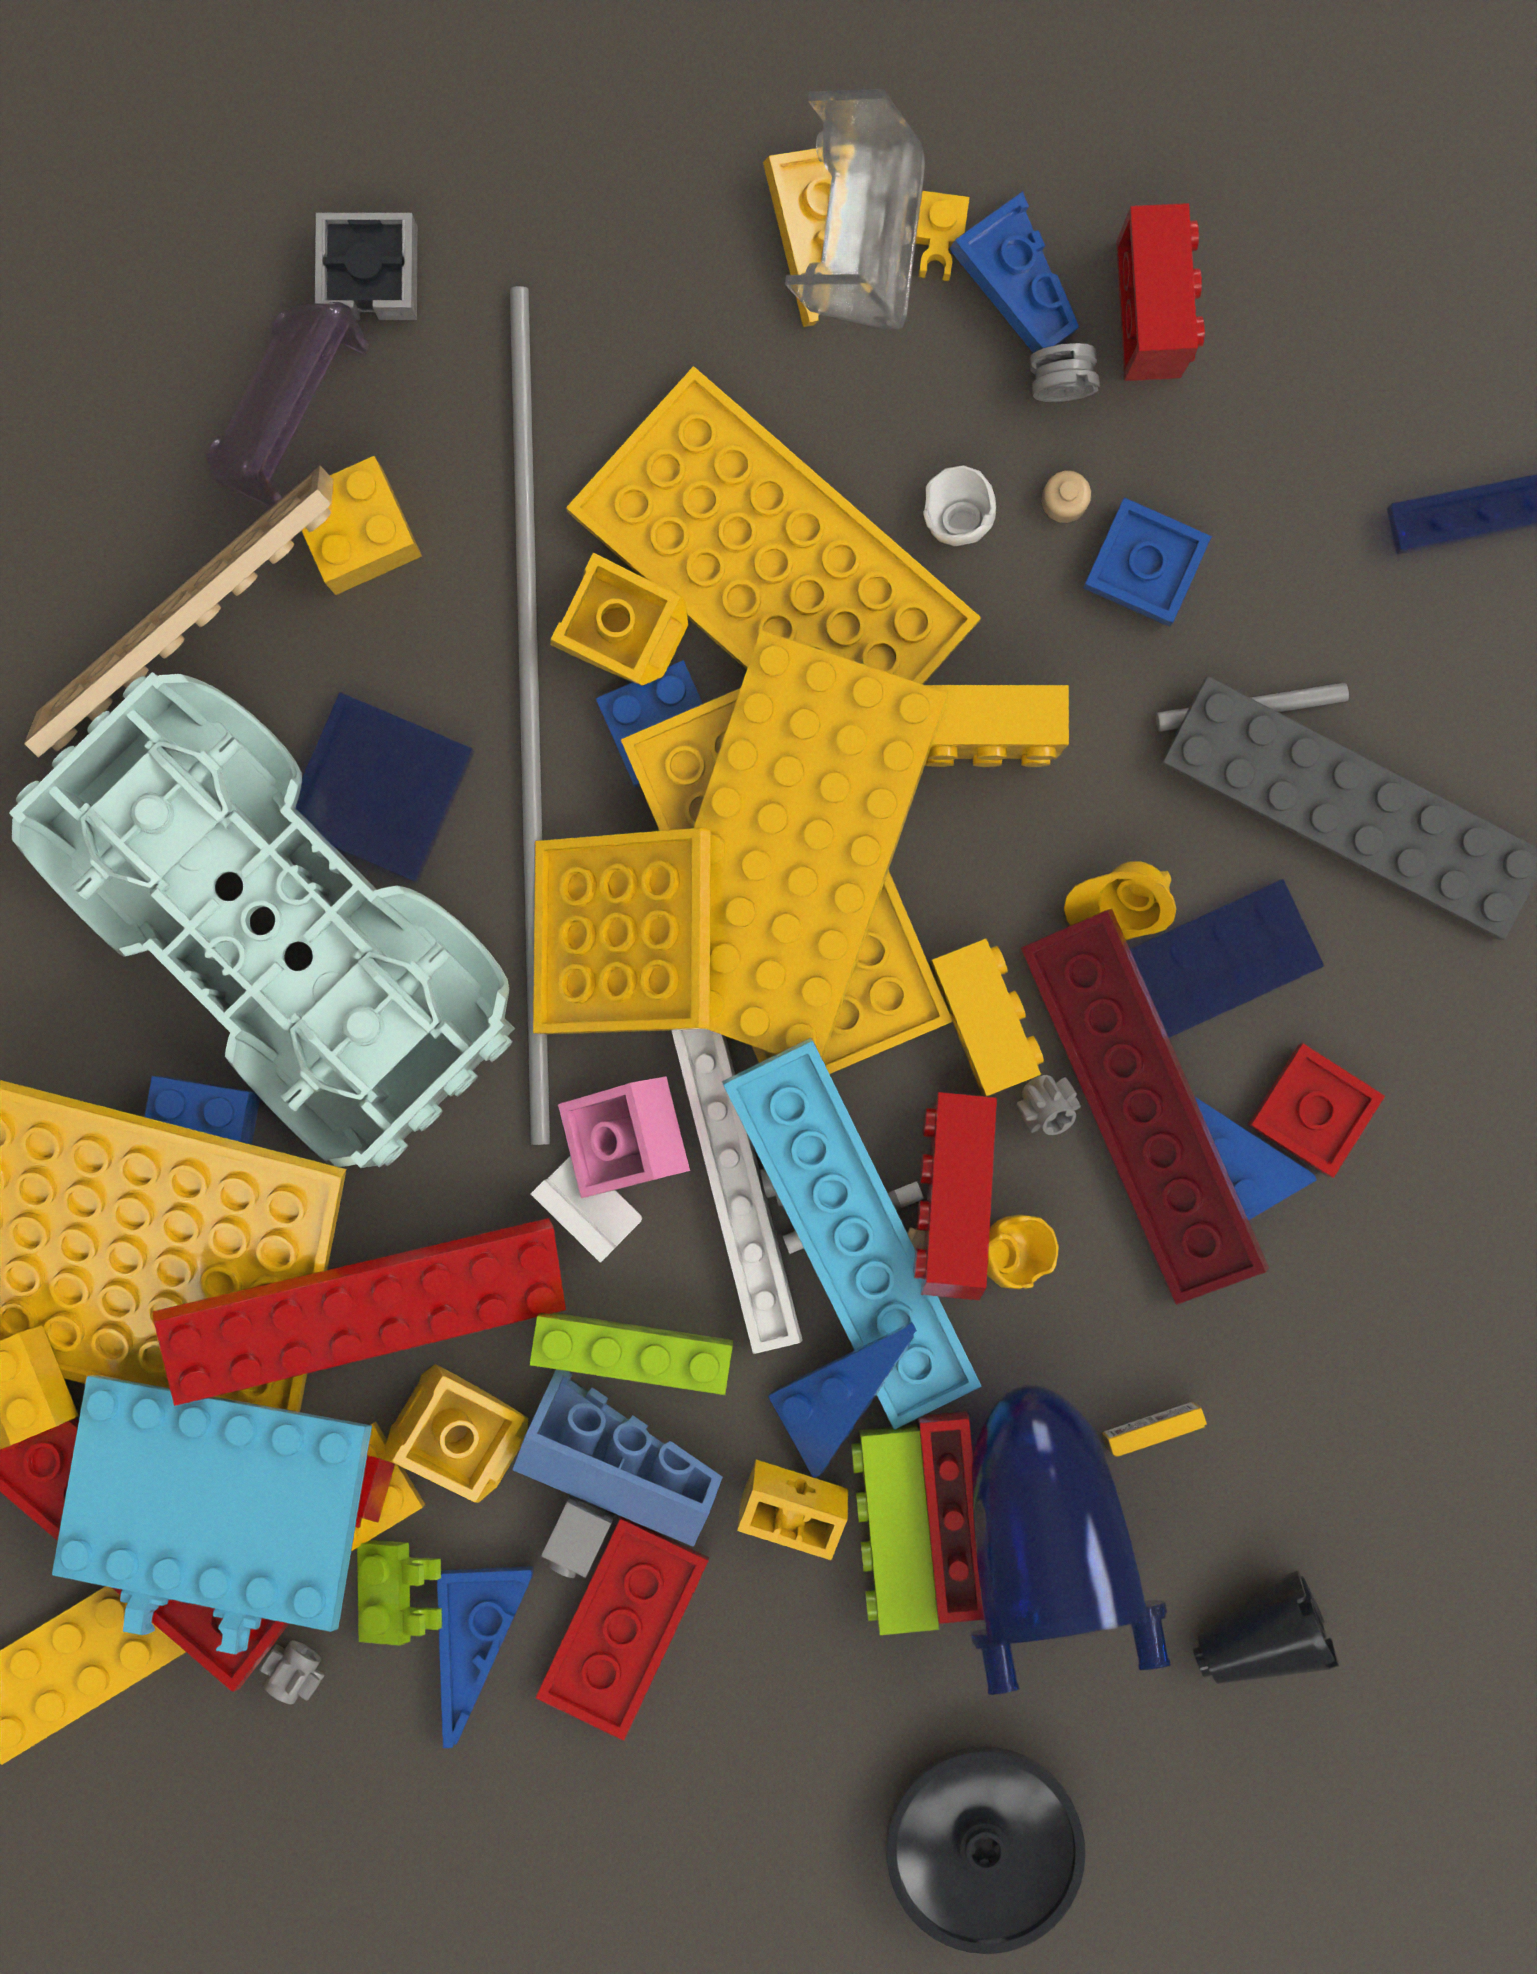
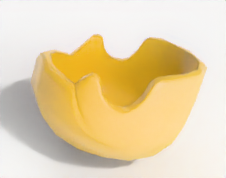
[987,1215,1059,1289]

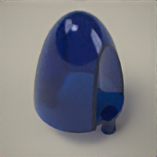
[971,1385,1171,1695]

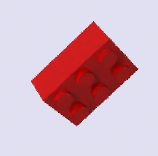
[1116,203,1205,381]

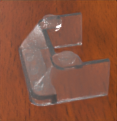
[785,89,925,329]

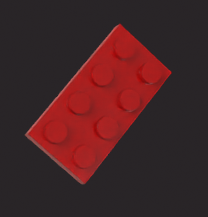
[535,1516,709,1741]

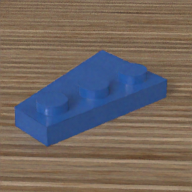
[949,191,1079,353]

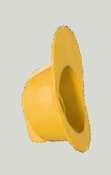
[1064,861,1177,940]

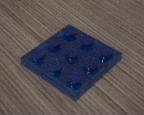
[296,692,475,883]

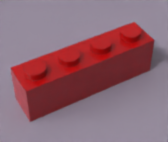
[913,1092,997,1301]
[919,1411,989,1624]

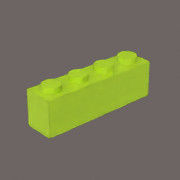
[530,1313,733,1395]
[851,1424,939,1635]

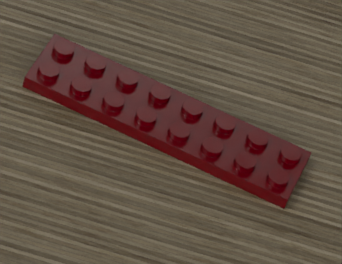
[1021,908,1269,1305]

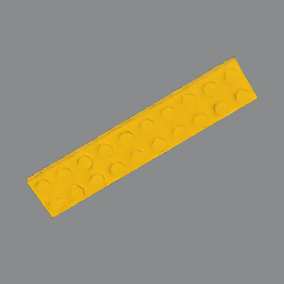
[0,1421,425,1765]

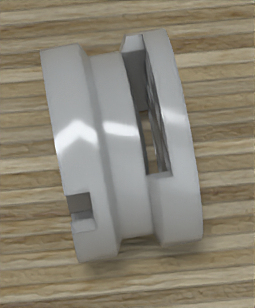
[1029,343,1100,402]

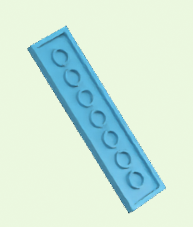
[722,1038,982,1430]

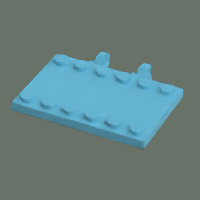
[52,1375,372,1654]

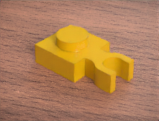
[915,191,970,281]

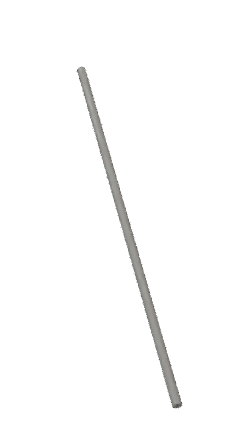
[510,286,550,1145]

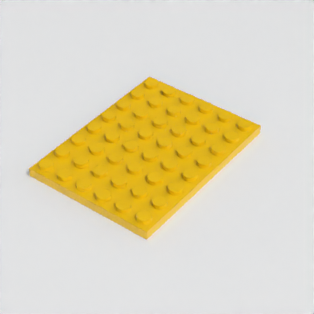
[0,1080,347,1412]

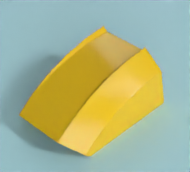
[550,553,688,686]
[385,1364,529,1503]

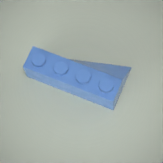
[513,1369,723,1547]

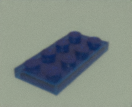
[1130,879,1324,1038]

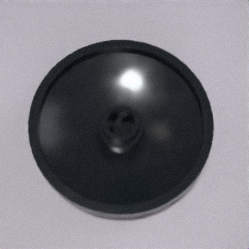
[886,1746,1086,1954]

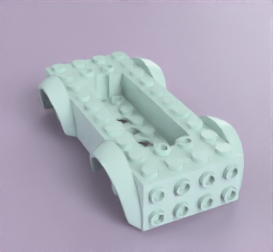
[9,672,515,1168]

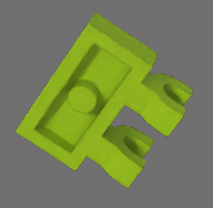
[357,1540,442,1646]

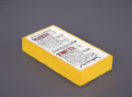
[1102,1402,1207,1457]

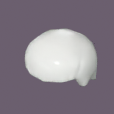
[923,465,996,546]

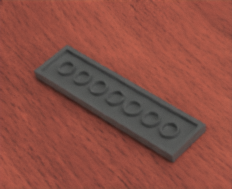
[1160,676,1537,940]

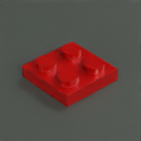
[1248,1043,1385,1178]

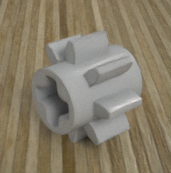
[1017,1075,1081,1135]
[259,1640,324,1704]

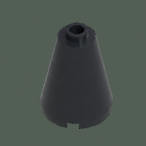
[1193,1570,1339,1684]

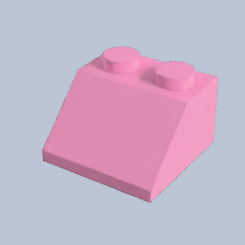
[558,1076,690,1198]

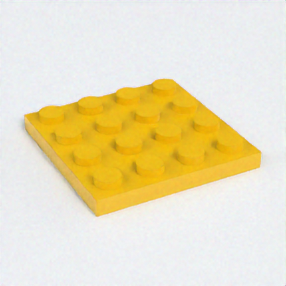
[533,828,711,1034]

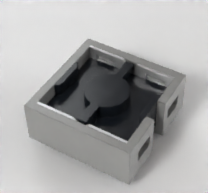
[315,213,418,320]

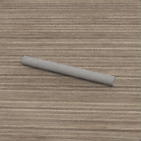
[1156,682,1349,732]

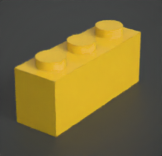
[929,938,1044,1096]

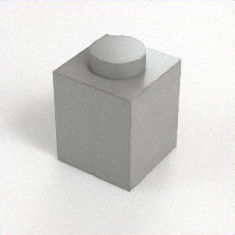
[541,1495,614,1578]

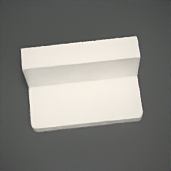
[531,1156,642,1263]

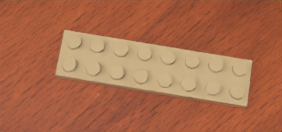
[24,465,333,758]

